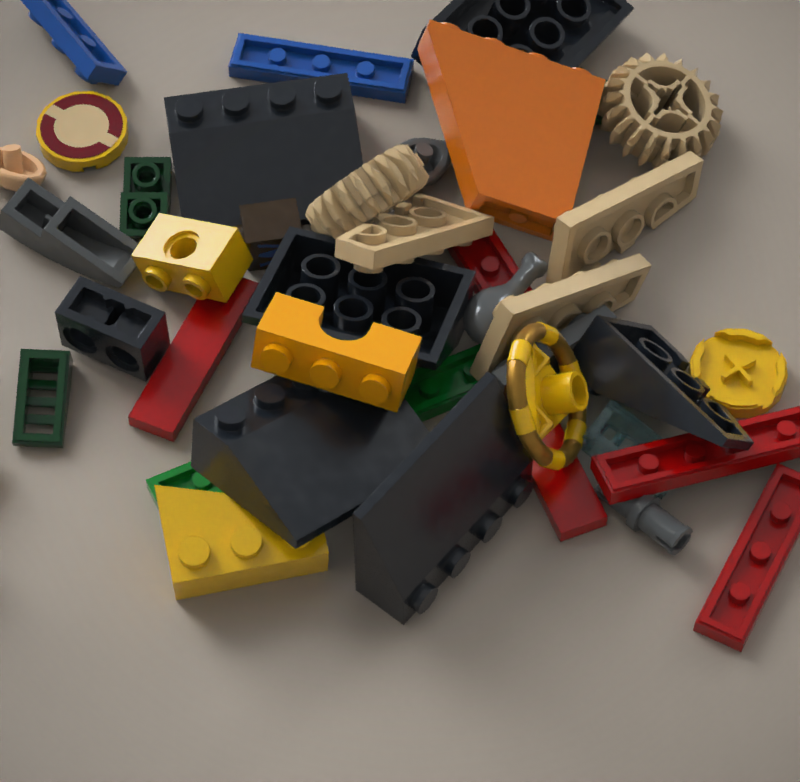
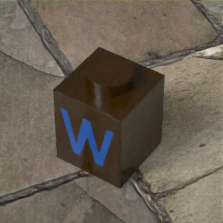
[232,197,302,272]

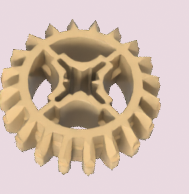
[597,52,723,169]
[305,144,429,239]

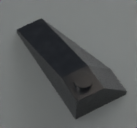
[572,315,754,450]

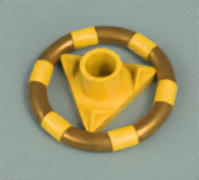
[506,322,589,470]

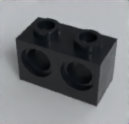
[55,276,170,381]

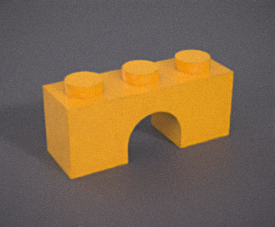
[251,292,422,413]

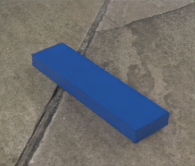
[228,33,414,104]

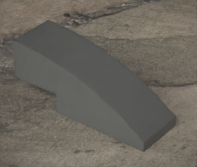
[0,177,139,288]

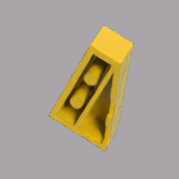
[154,485,329,600]

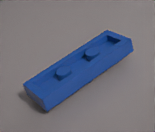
[21,0,127,86]

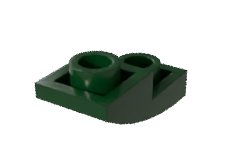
[119,157,173,239]

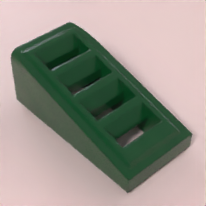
[12,349,73,448]

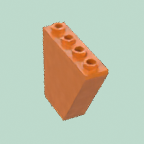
[417,19,606,241]

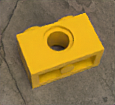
[131,213,253,303]

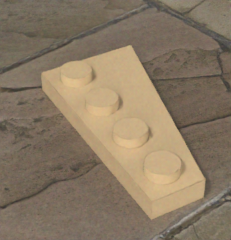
[546,151,704,284]
[334,193,495,274]
[469,253,652,381]

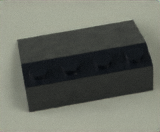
[411,0,634,68]
[164,73,363,227]
[242,226,476,371]
[353,371,534,625]
[191,375,430,549]

